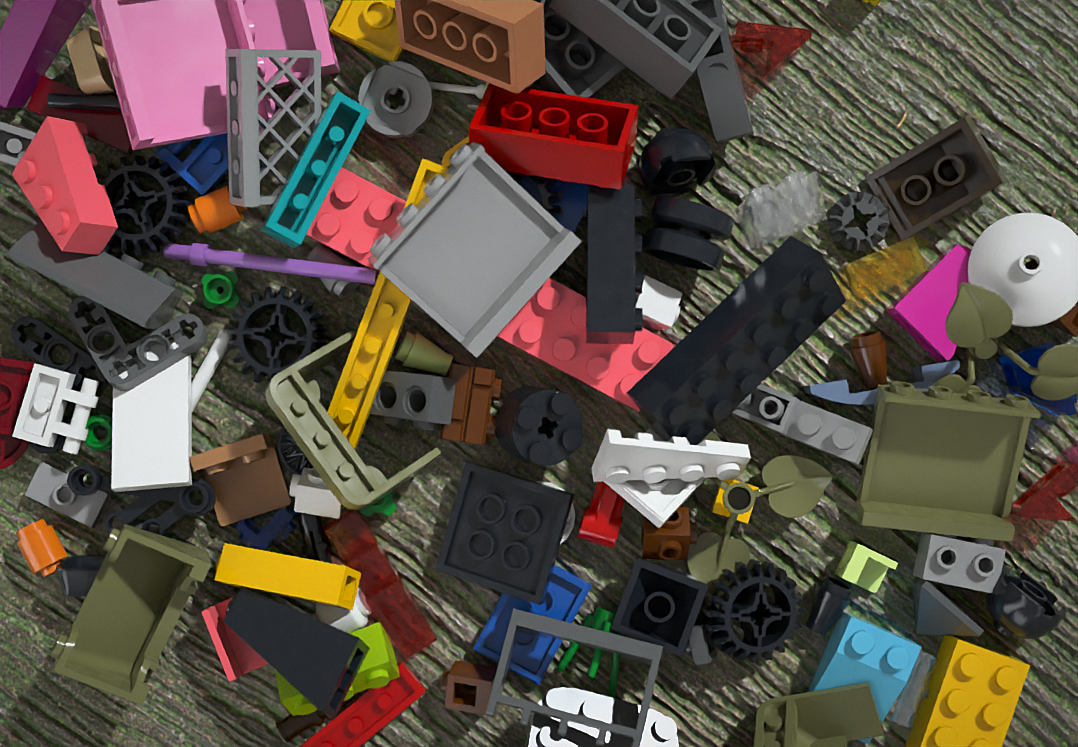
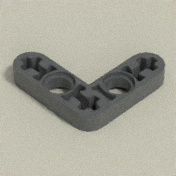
[68,296,208,391]

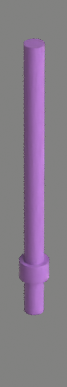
[163,243,380,285]

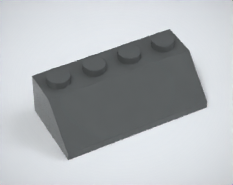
[549,0,723,100]
[7,220,184,330]

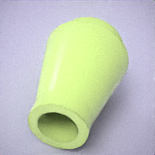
[395,331,453,376]

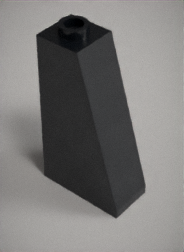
[223,587,370,719]

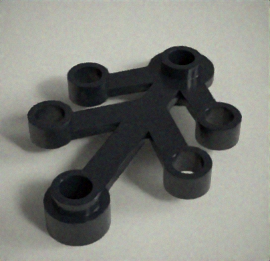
[67,465,216,537]

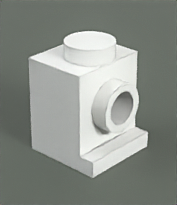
[289,468,343,519]

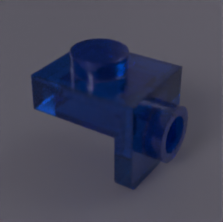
[235,505,297,551]

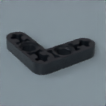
[11,316,109,454]

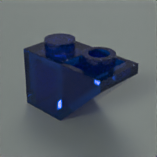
[998,341,1077,416]

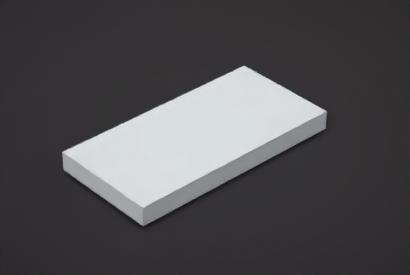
[111,340,192,492]

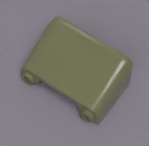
[50,524,212,705]

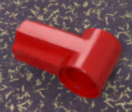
[577,481,626,549]

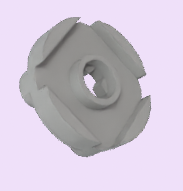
[358,61,434,138]

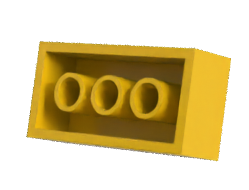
[905,635,1030,747]

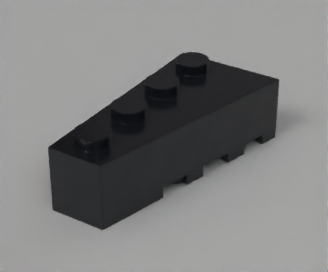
[586,184,643,344]

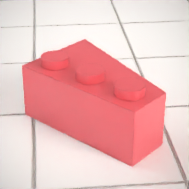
[12,116,118,255]

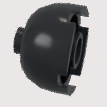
[639,127,717,197]
[986,565,1066,639]

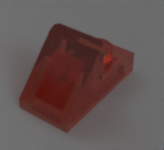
[731,21,812,78]
[1010,460,1078,521]

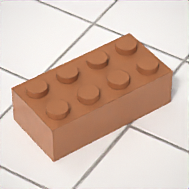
[395,0,546,94]

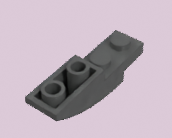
[685,0,754,144]

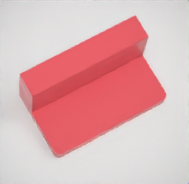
[202,595,269,682]

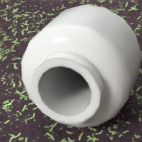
[312,587,371,633]

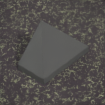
[912,577,984,636]

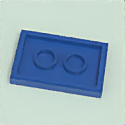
[473,565,592,685]

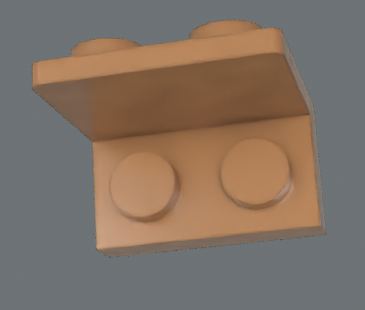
[189,433,292,526]

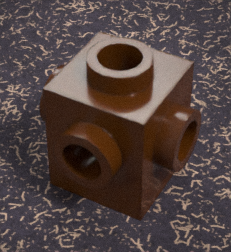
[641,507,697,561]

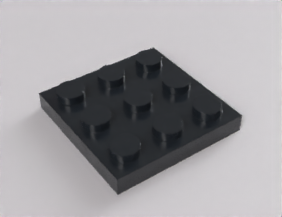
[435,461,575,605]

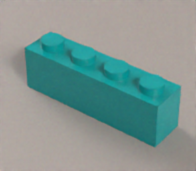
[260,91,371,248]

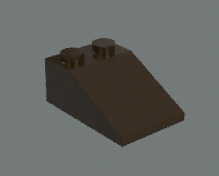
[865,117,1009,241]

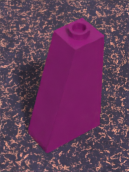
[0,0,91,110]

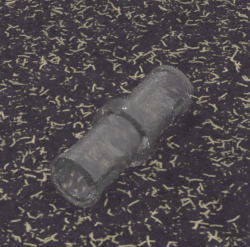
[889,651,939,729]

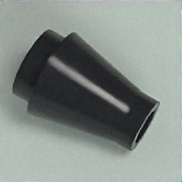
[806,576,853,635]

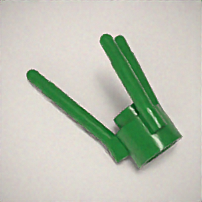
[556,607,624,698]

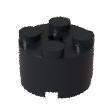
[495,386,583,466]

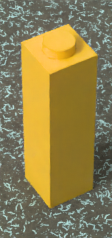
[214,543,362,610]

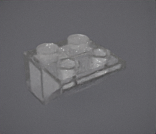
[735,169,827,251]

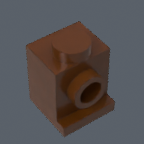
[441,660,498,715]

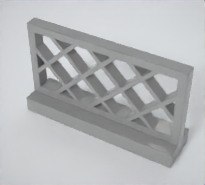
[225,49,322,207]

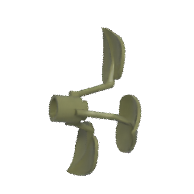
[932,282,1078,401]
[662,431,833,594]

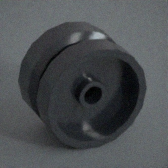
[642,196,735,272]

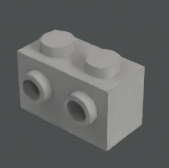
[913,532,1006,593]

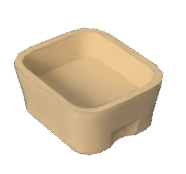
[67,26,117,95]

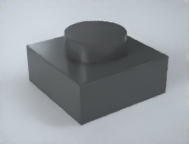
[686,618,718,665]

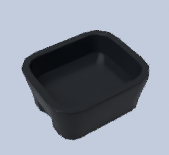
[56,555,106,596]

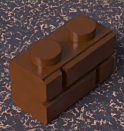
[440,364,502,445]

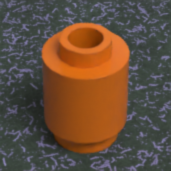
[188,185,247,234]
[16,519,69,578]

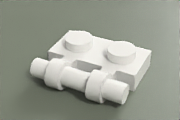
[12,363,99,454]

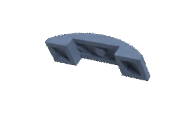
[803,360,960,405]

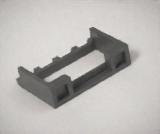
[485,609,663,747]

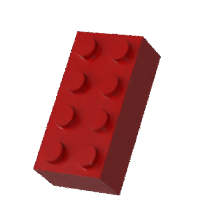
[469,83,639,189]

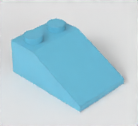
[808,611,922,744]

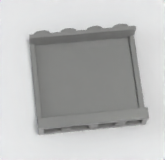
[367,142,582,358]

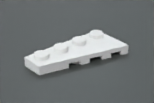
[591,429,751,484]

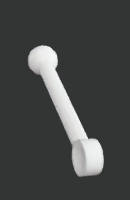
[428,81,486,99]

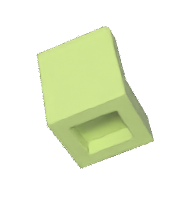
[834,540,898,593]

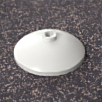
[968,213,1078,327]

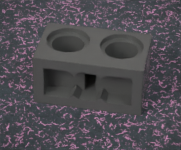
[369,370,456,430]

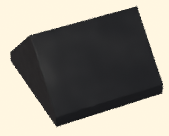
[610,557,709,657]

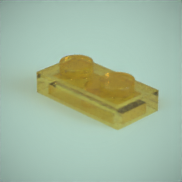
[842,236,928,301]

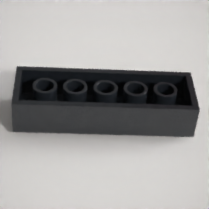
[627,236,846,446]

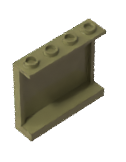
[855,381,1041,542]

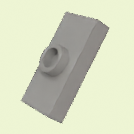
[25,461,112,528]

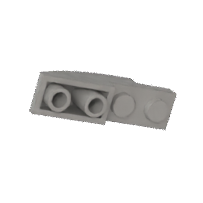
[731,384,873,465]

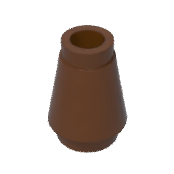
[849,331,888,388]

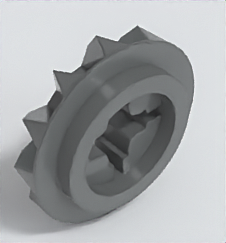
[829,191,890,251]

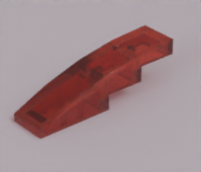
[324,509,437,659]

